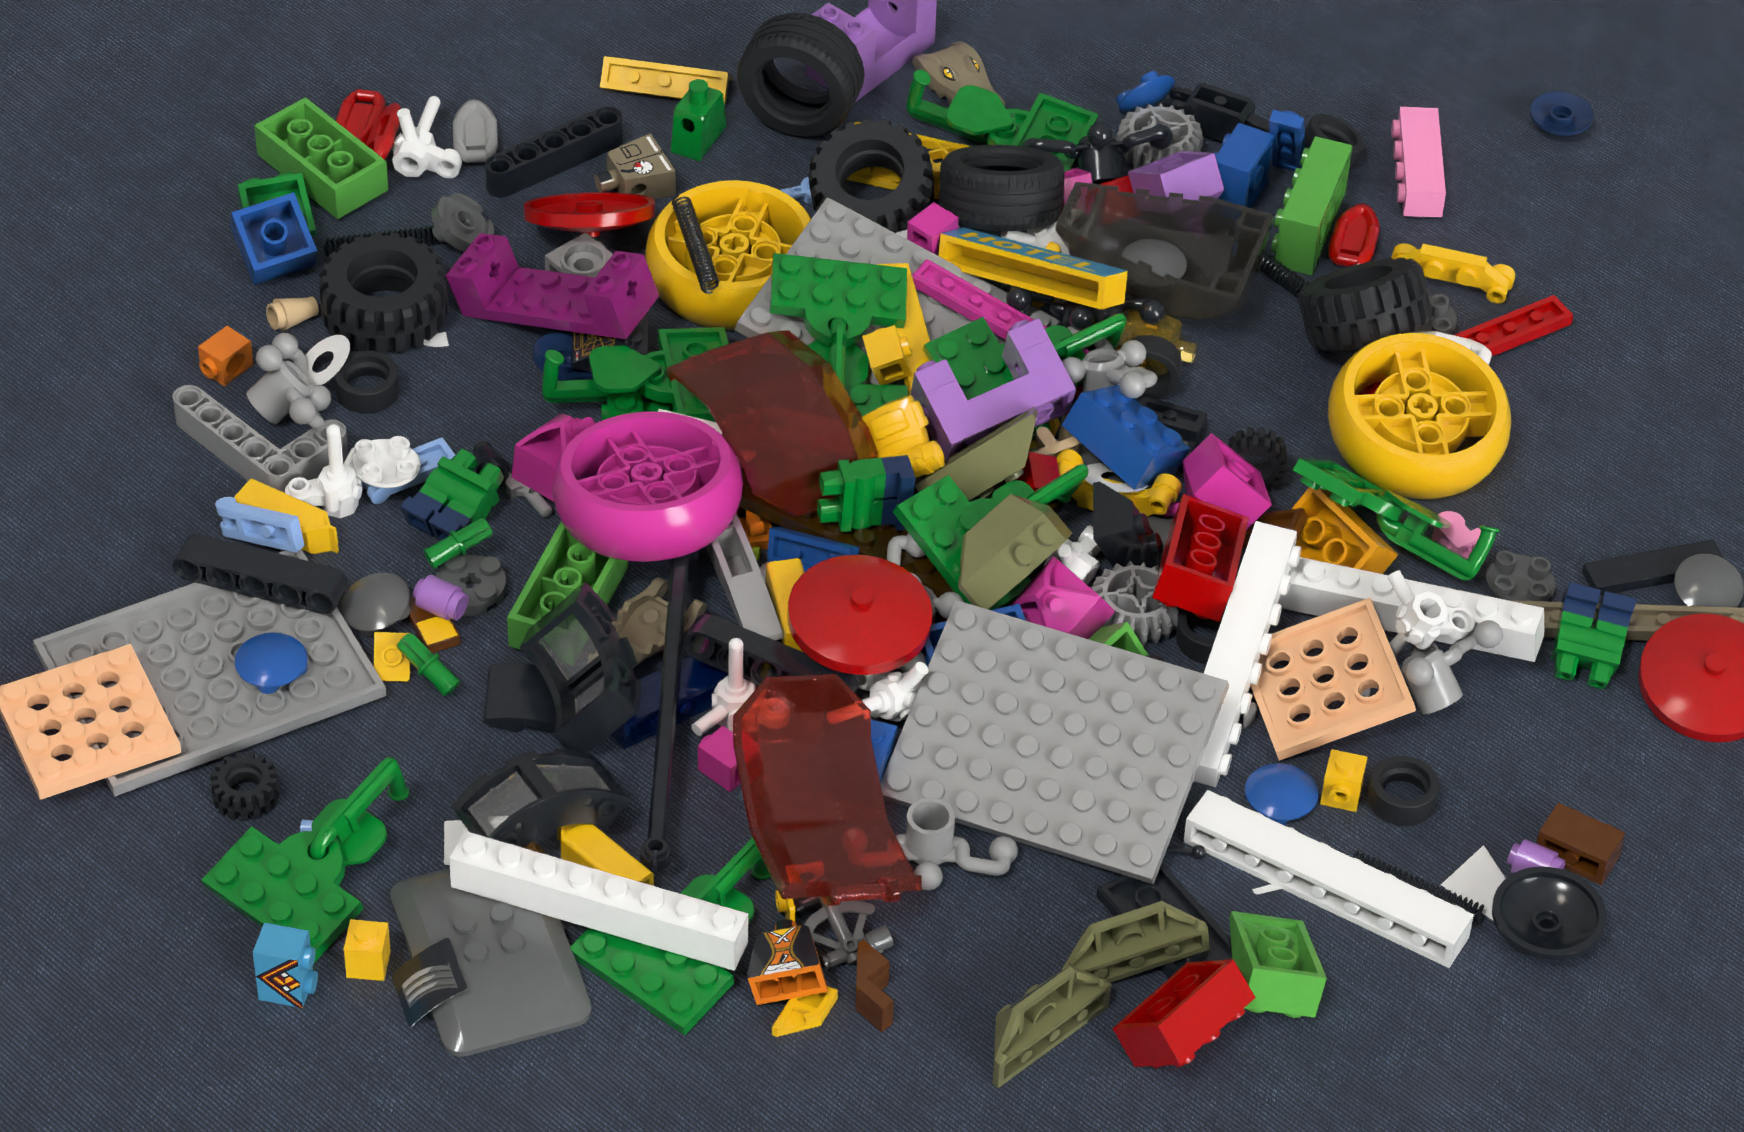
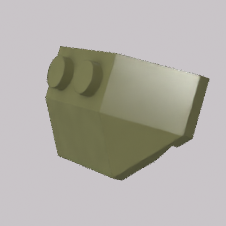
[914,406,1038,500]
[958,494,1072,609]
[1061,901,1210,983]
[992,966,1111,1088]

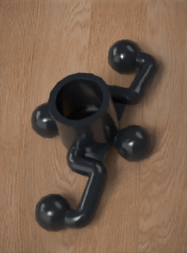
[1022,122,1173,186]
[1006,286,1165,351]

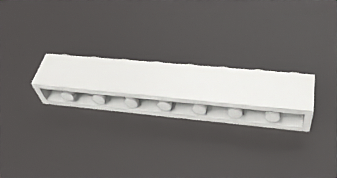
[1193,521,1301,787]
[1278,557,1544,662]
[1184,790,1474,968]
[449,831,748,971]

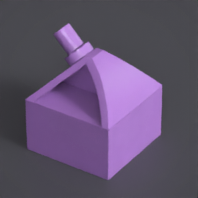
[1128,151,1224,243]

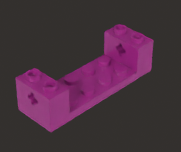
[446,233,659,339]

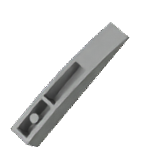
[705,513,784,640]

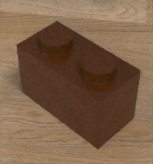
[1536,803,1625,886]

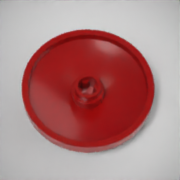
[524,192,655,237]
[787,555,932,675]
[1638,613,1744,742]

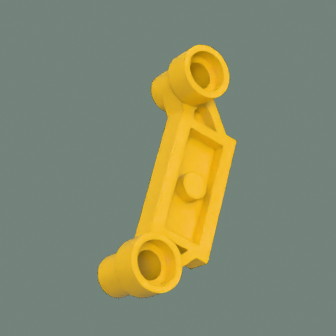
[1391,243,1516,304]
[1056,449,1182,516]

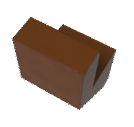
[855,939,894,1032]

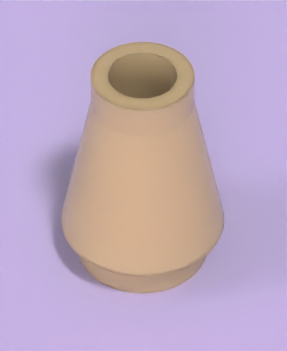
[266,296,319,331]

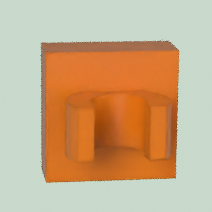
[739,510,772,550]

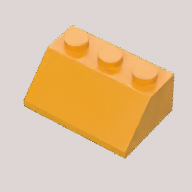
[1292,487,1399,574]

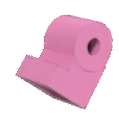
[1432,511,1481,559]

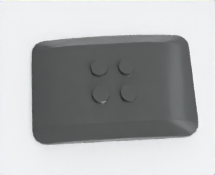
[390,868,592,1057]

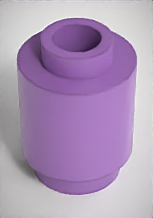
[413,575,469,621]
[1507,839,1566,874]

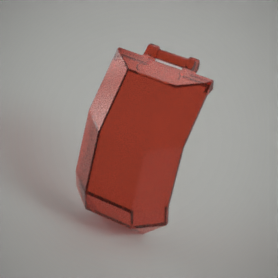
[666,330,878,517]
[733,674,922,906]

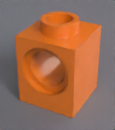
[198,326,253,386]

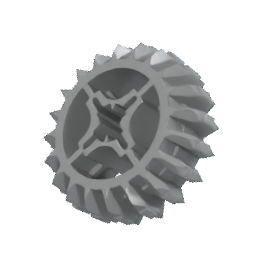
[1117,103,1203,169]
[1092,561,1182,646]

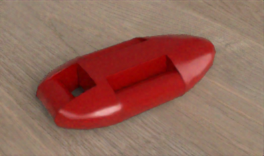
[336,89,386,144]
[365,102,401,160]
[1328,203,1380,267]

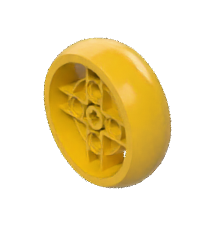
[645,180,812,331]
[1328,333,1511,499]

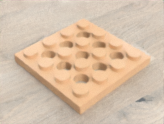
[1250,598,1416,761]
[0,644,181,800]

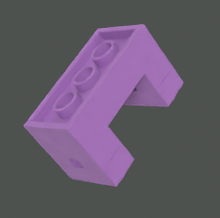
[806,0,937,101]
[910,318,1076,460]

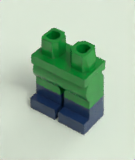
[400,449,504,541]
[817,455,915,532]
[1550,582,1636,690]

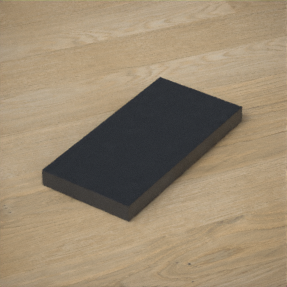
[1096,863,1232,979]

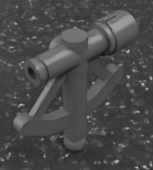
[804,880,894,970]

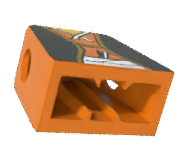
[747,919,828,1005]

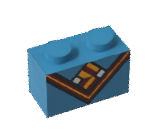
[253,923,318,1008]

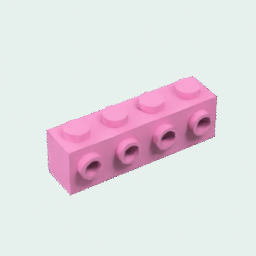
[1391,107,1446,217]

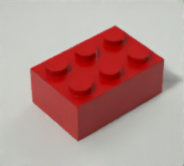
[1112,959,1256,1068]

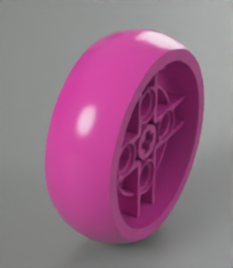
[552,412,743,562]

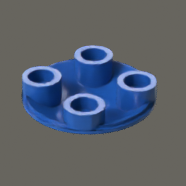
[1116,71,1175,115]
[235,633,308,694]
[1244,763,1318,825]

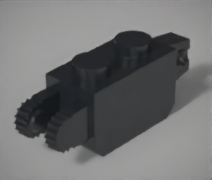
[1162,83,1270,142]

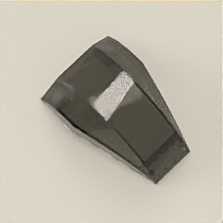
[1055,182,1274,322]

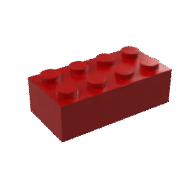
[1152,494,1249,622]

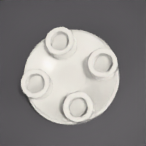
[351,436,420,488]

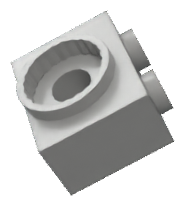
[545,232,613,277]

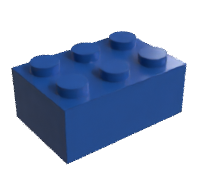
[1062,385,1191,490]

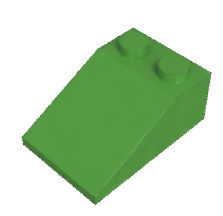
[1229,911,1327,1018]

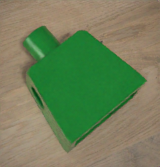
[671,79,726,162]

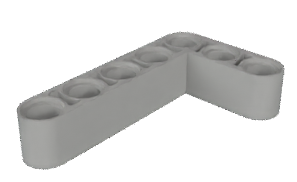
[172,385,348,493]

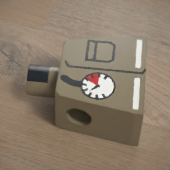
[594,134,676,199]

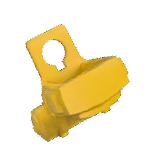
[862,394,945,478]

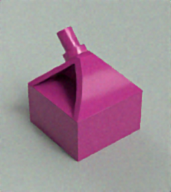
[511,414,595,502]
[1163,433,1272,530]
[1009,556,1115,639]

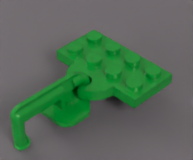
[906,69,1099,171]
[769,253,907,423]
[923,313,1127,442]
[542,327,746,424]
[1293,458,1500,580]
[893,464,1089,610]
[201,757,409,963]
[570,833,773,1036]

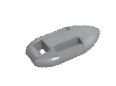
[452,99,498,163]

